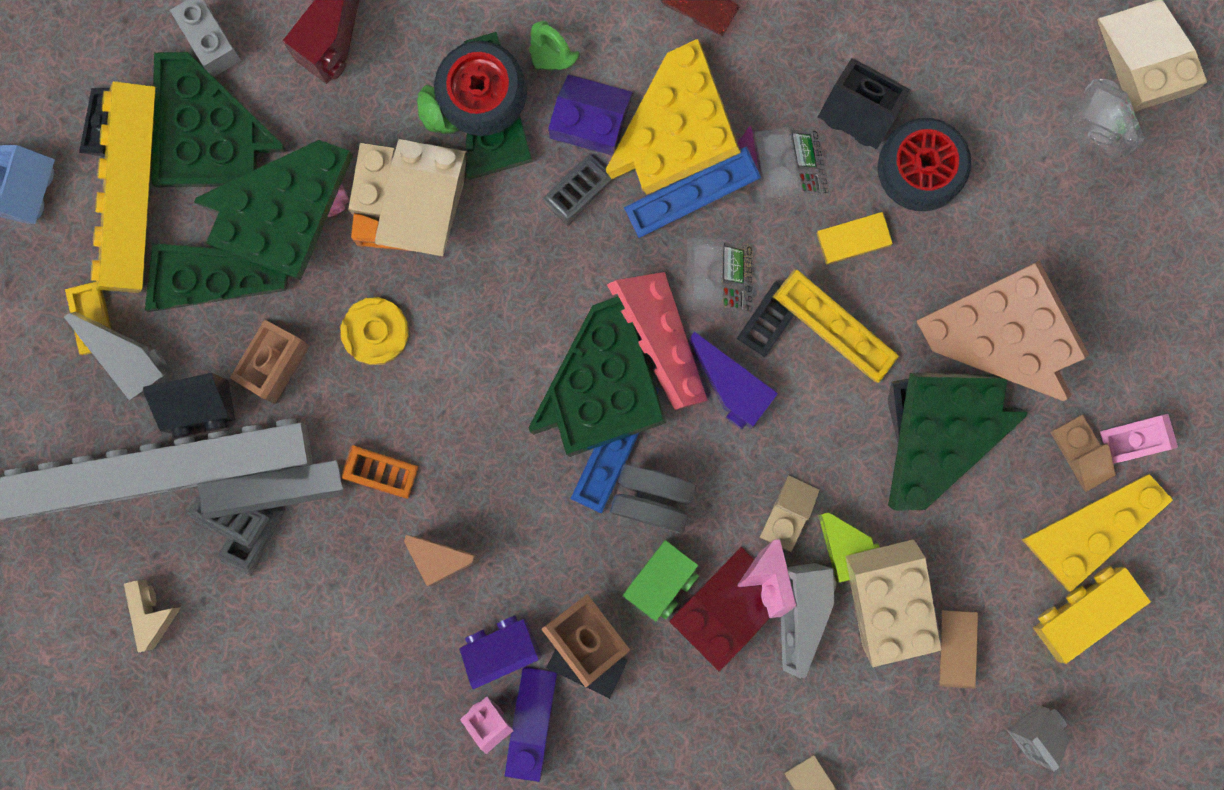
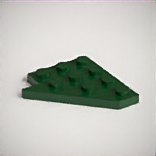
[528,296,666,457]

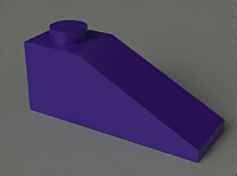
[689,331,778,429]
[504,667,557,782]

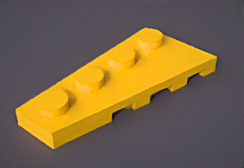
[1022,474,1173,592]

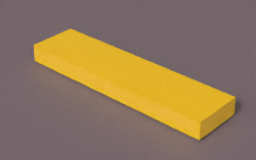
[773,269,899,383]

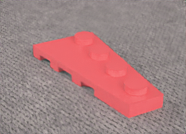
[607,272,708,410]

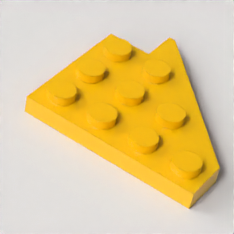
[606,39,741,195]

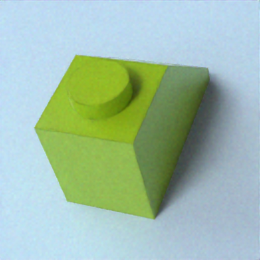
[818,512,880,582]

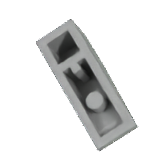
[64,312,168,401]
[781,563,836,678]
[1007,706,1070,772]

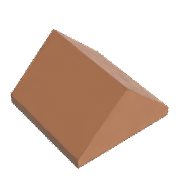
[230,319,310,404]
[404,535,480,587]
[542,594,630,687]

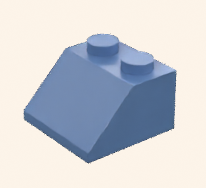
[0,145,55,224]

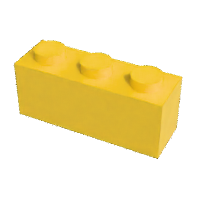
[1033,566,1151,664]

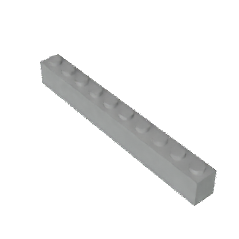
[0,418,313,522]

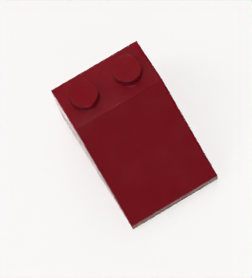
[282,0,359,84]
[668,547,770,672]

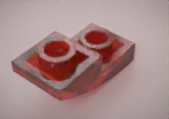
[661,0,740,36]

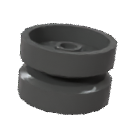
[610,465,697,533]

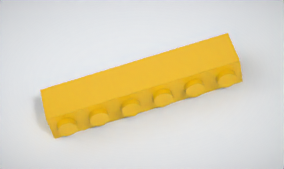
[91,81,155,293]

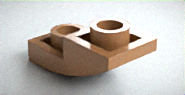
[939,610,978,689]

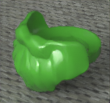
[529,21,580,70]
[417,84,459,134]

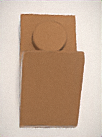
[1050,415,1116,492]

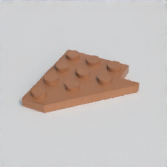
[917,260,1089,401]

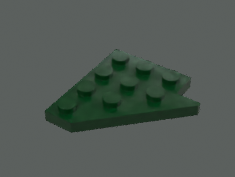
[152,52,285,188]
[194,140,353,280]
[888,373,1027,511]

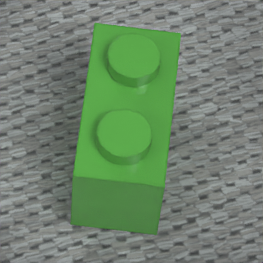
[622,540,699,621]

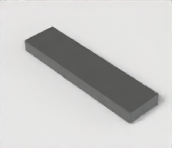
[197,460,343,520]

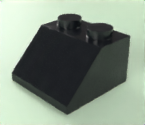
[818,58,910,149]
[143,373,236,438]

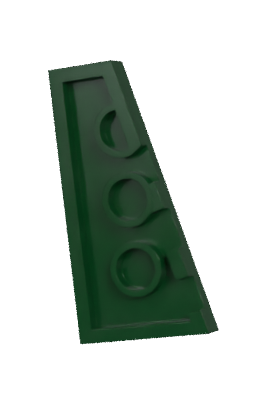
[145,243,288,312]

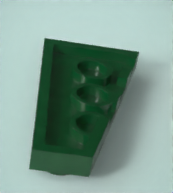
[464,32,533,180]

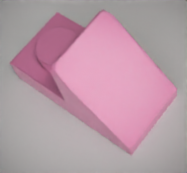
[1100,414,1178,464]
[737,539,796,618]

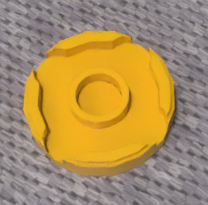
[340,297,409,365]

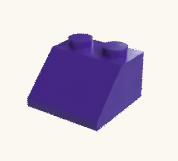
[548,74,633,156]
[459,615,542,690]

